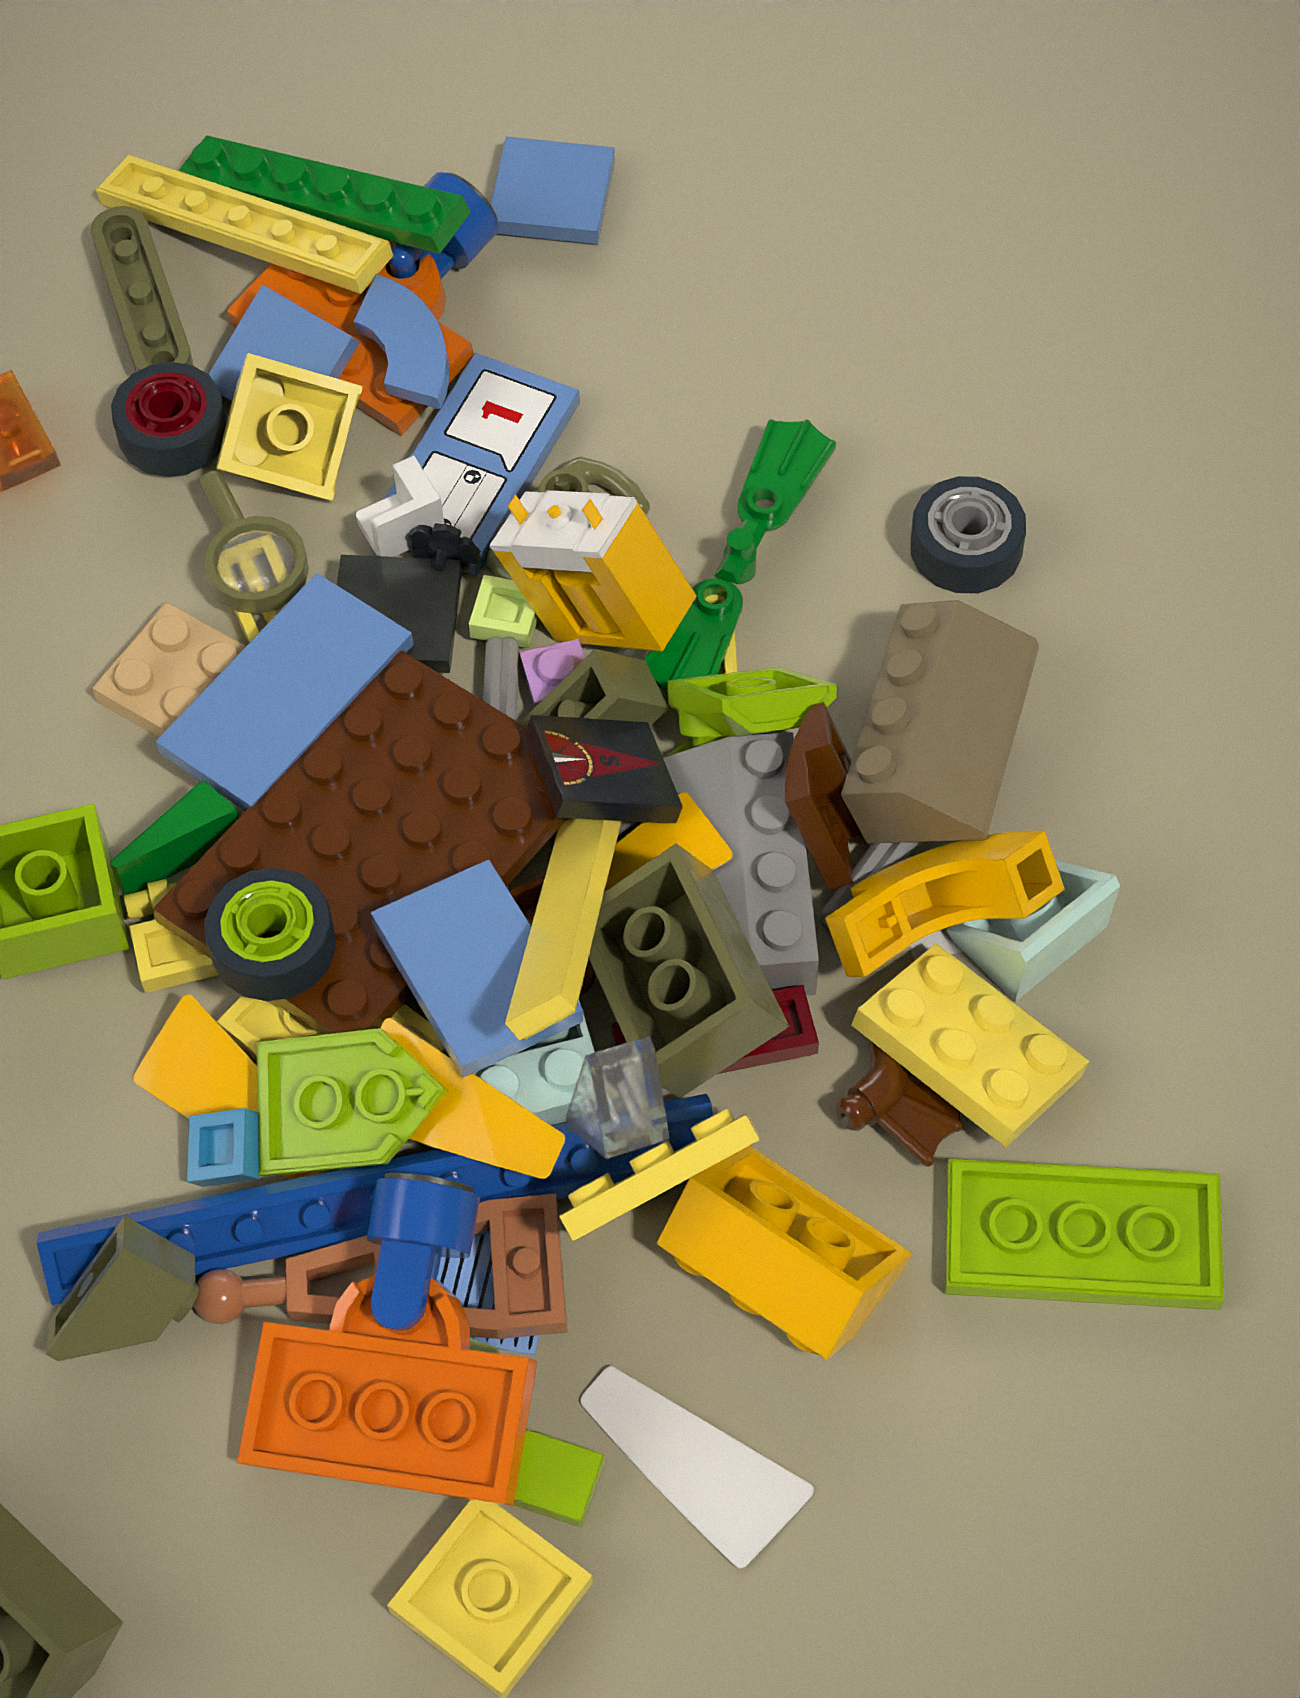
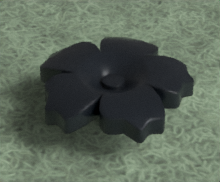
[408,523,481,576]

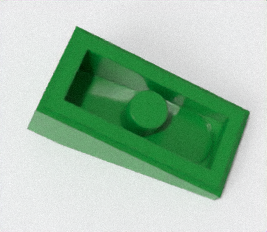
[110,780,239,896]

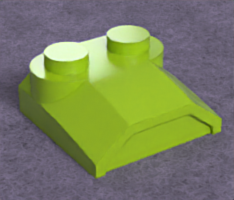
[667,667,837,746]

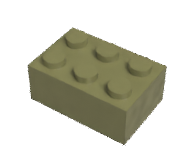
[588,843,789,1098]

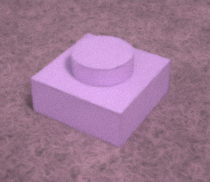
[520,639,585,708]

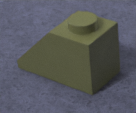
[520,649,669,727]
[46,1216,199,1361]

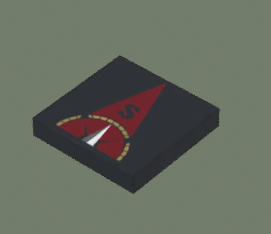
[525,715,683,823]

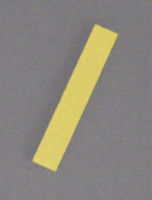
[96,155,394,294]
[505,818,621,1040]

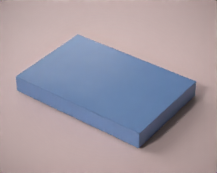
[371,860,583,1078]

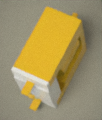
[489,490,697,651]

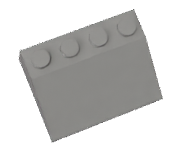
[616,732,819,995]

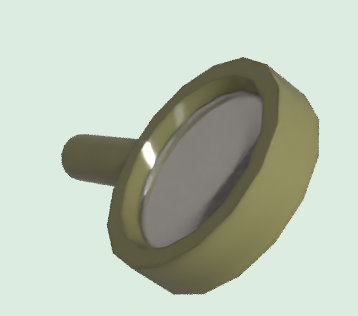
[200,471,309,614]

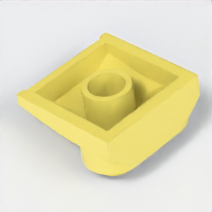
[216,353,363,501]

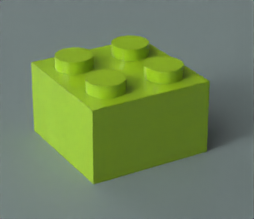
[0,803,130,980]

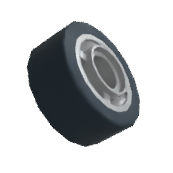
[910,476,1026,594]

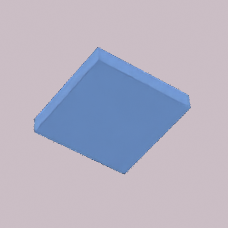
[491,137,615,244]
[209,284,360,401]

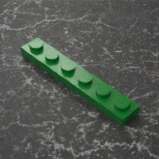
[178,135,471,254]

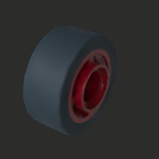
[111,362,227,477]

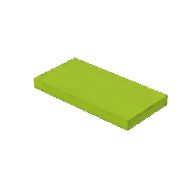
[945,1159,1224,1310]

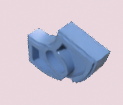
[354,274,450,409]

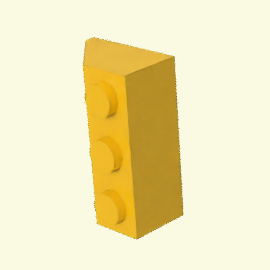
[656,1145,913,1360]

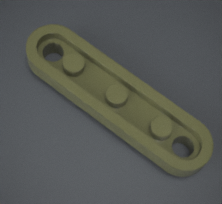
[91,206,194,372]

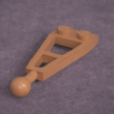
[194,1193,568,1339]

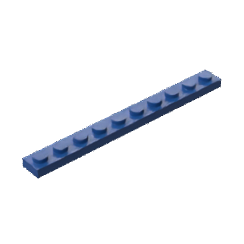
[36,1093,713,1305]

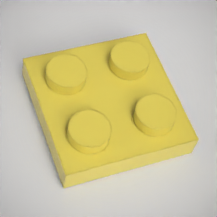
[387,1500,593,1698]

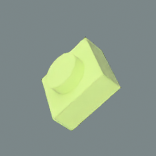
[469,575,538,648]

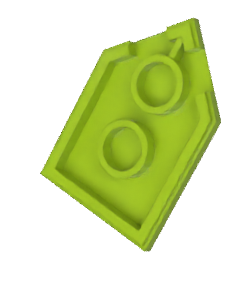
[257,1028,448,1176]

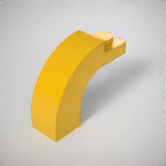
[825,830,1065,977]

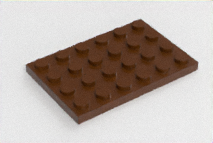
[153,650,568,1035]

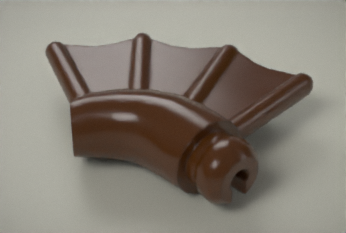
[836,1042,963,1167]

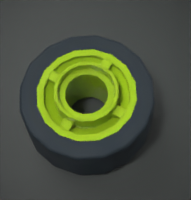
[204,868,336,1002]

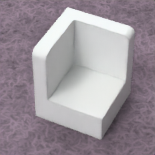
[356,456,444,557]

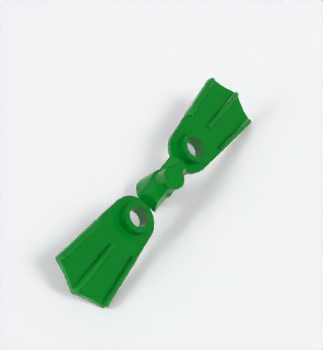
[643,419,836,695]

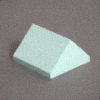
[946,860,1120,1003]

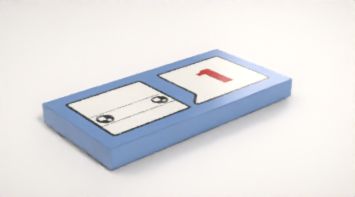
[385,353,580,576]

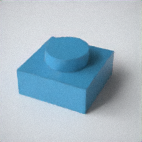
[187,1108,259,1187]

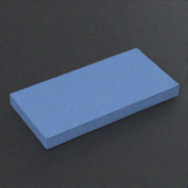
[155,573,414,811]

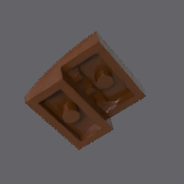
[785,702,862,890]

